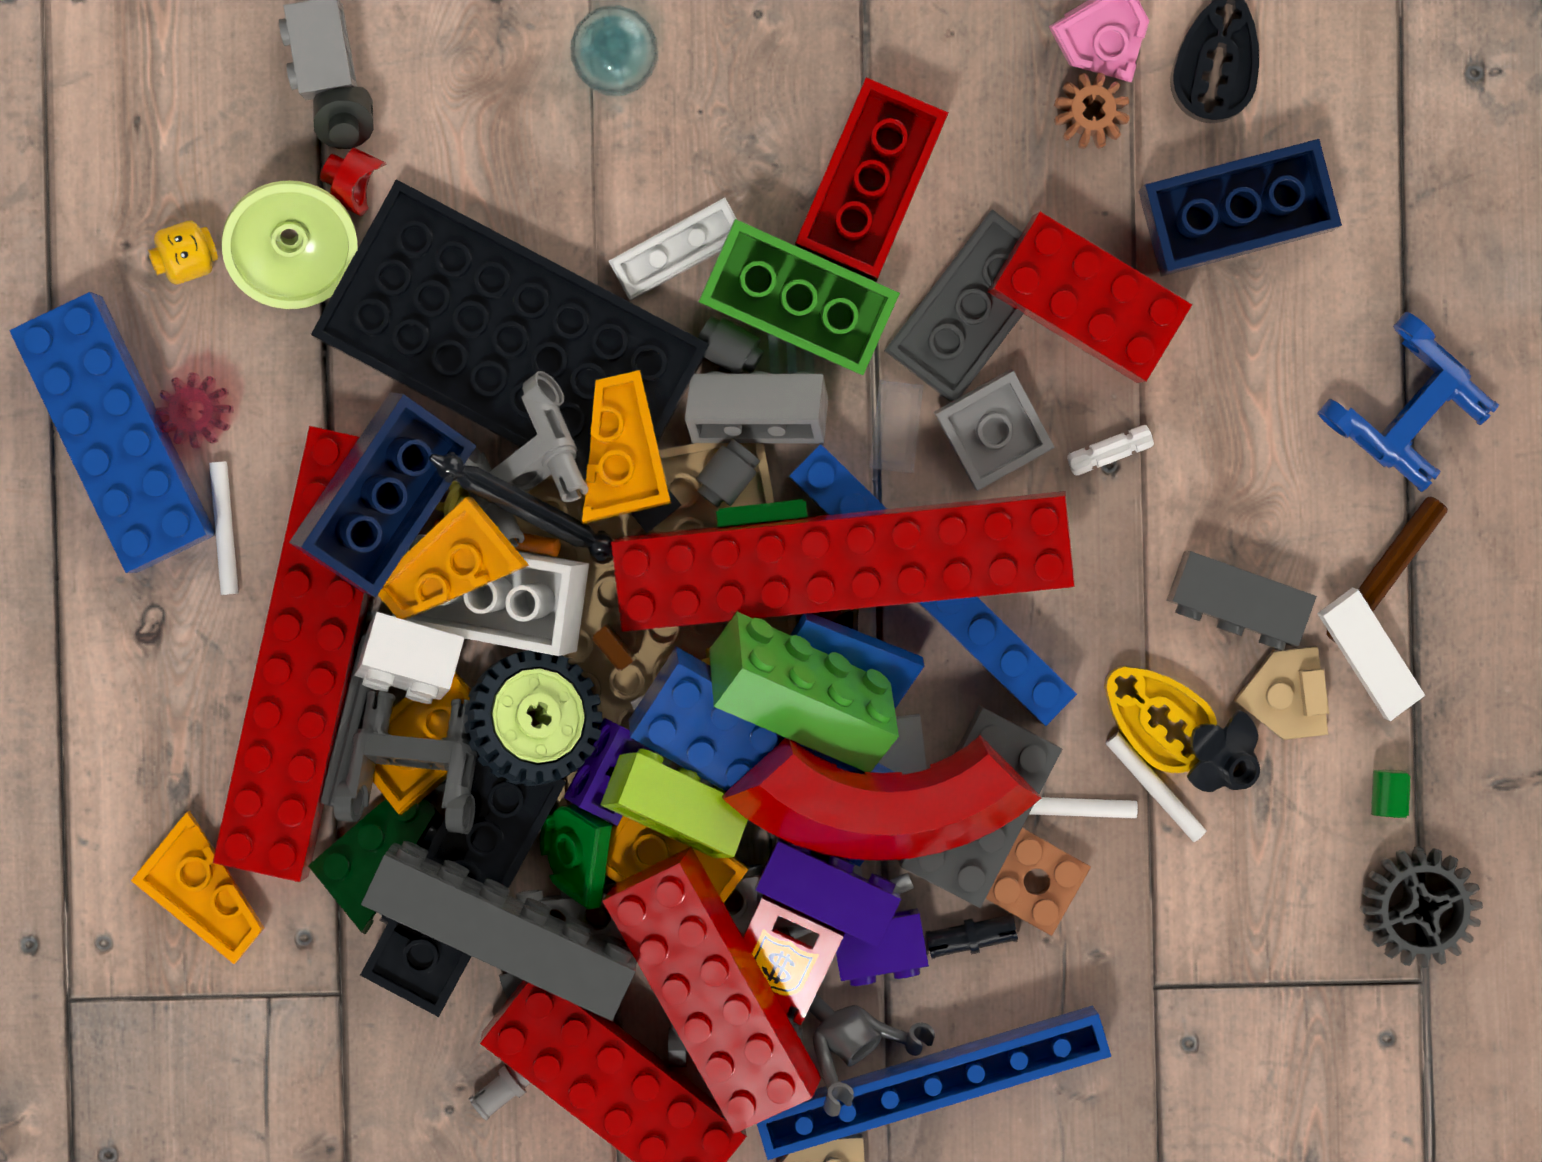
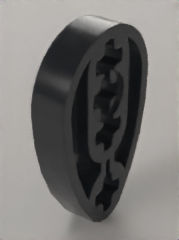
[1170,0,1259,123]

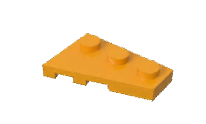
[582,370,671,524]
[378,497,529,620]
[131,811,265,964]

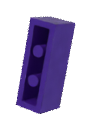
[755,837,901,948]

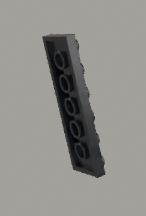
[360,755,567,1017]

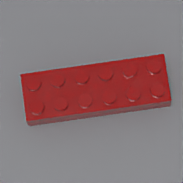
[602,846,822,1134]
[480,980,747,1162]

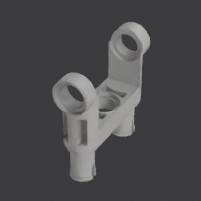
[464,371,589,548]

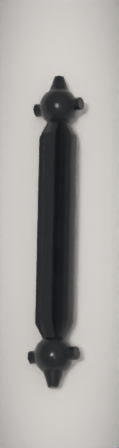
[429,452,614,561]

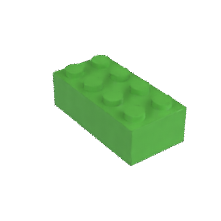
[698,219,900,375]
[709,612,899,772]

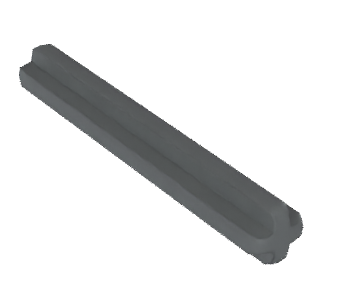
[320,634,374,807]

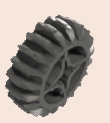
[1360,847,1483,968]

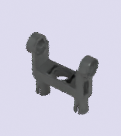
[333,691,478,834]

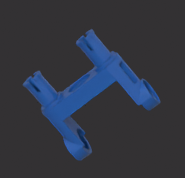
[1317,312,1499,492]

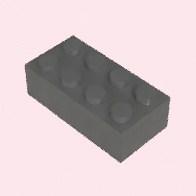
[899,705,1063,908]

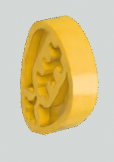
[1104,666,1217,773]

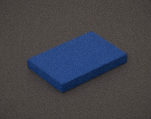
[790,613,925,709]

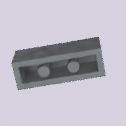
[1167,551,1317,651]

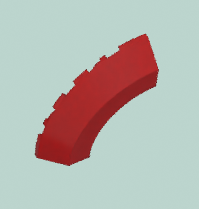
[722,735,1042,861]

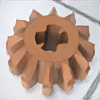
[1054,73,1129,149]

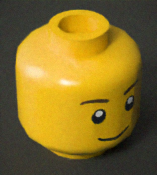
[148,220,218,285]

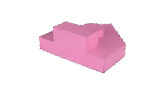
[1049,0,1149,82]

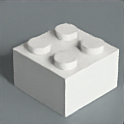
[354,612,465,704]

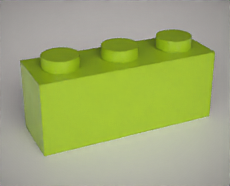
[600,749,748,858]

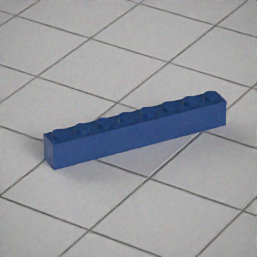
[789,444,1077,726]
[757,1005,1112,1160]

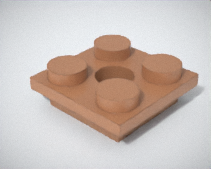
[986,827,1091,936]

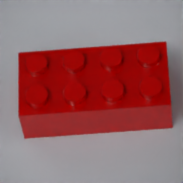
[795,77,949,282]
[987,211,1193,383]

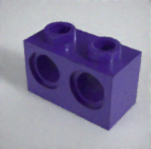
[564,718,655,826]

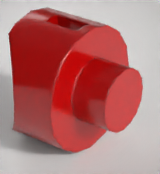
[320,147,387,216]

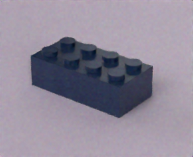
[1138,139,1342,277]
[289,392,476,597]

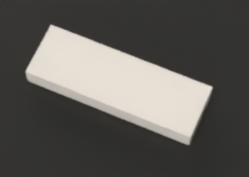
[609,198,737,301]
[1317,587,1425,721]

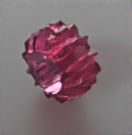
[156,372,234,449]

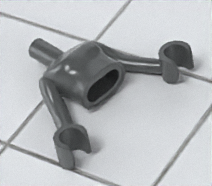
[809,994,935,1116]

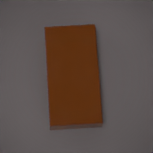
[592,624,637,671]

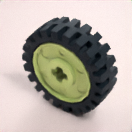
[464,650,603,786]

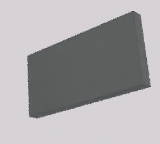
[884,210,1024,402]

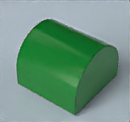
[1371,770,1411,818]

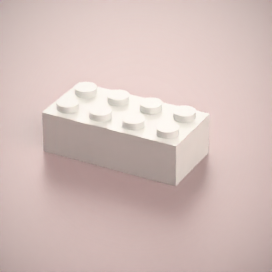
[392,534,589,656]

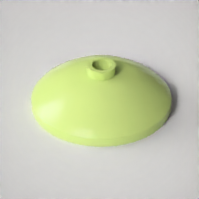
[222,181,358,309]

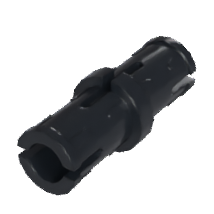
[926,913,1018,959]

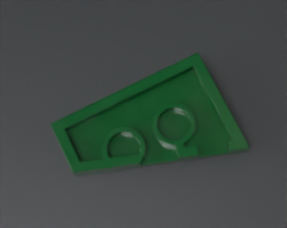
[308,797,440,934]

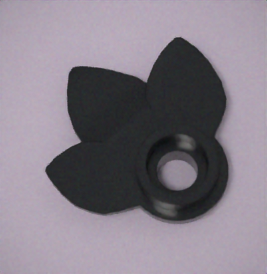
[1187,710,1260,792]

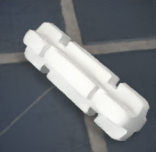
[1067,425,1154,475]

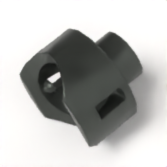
[313,87,374,149]

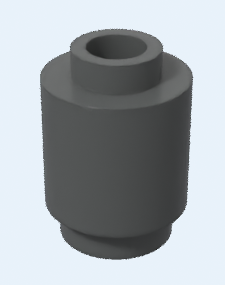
[698,316,764,374]
[696,439,760,508]

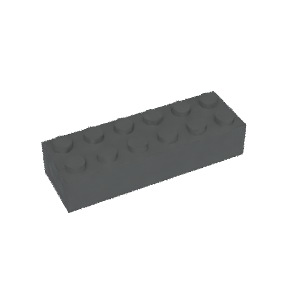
[361,841,637,1021]

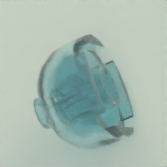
[570,5,658,96]

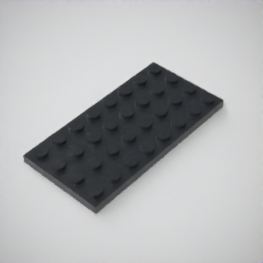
[311,179,710,482]

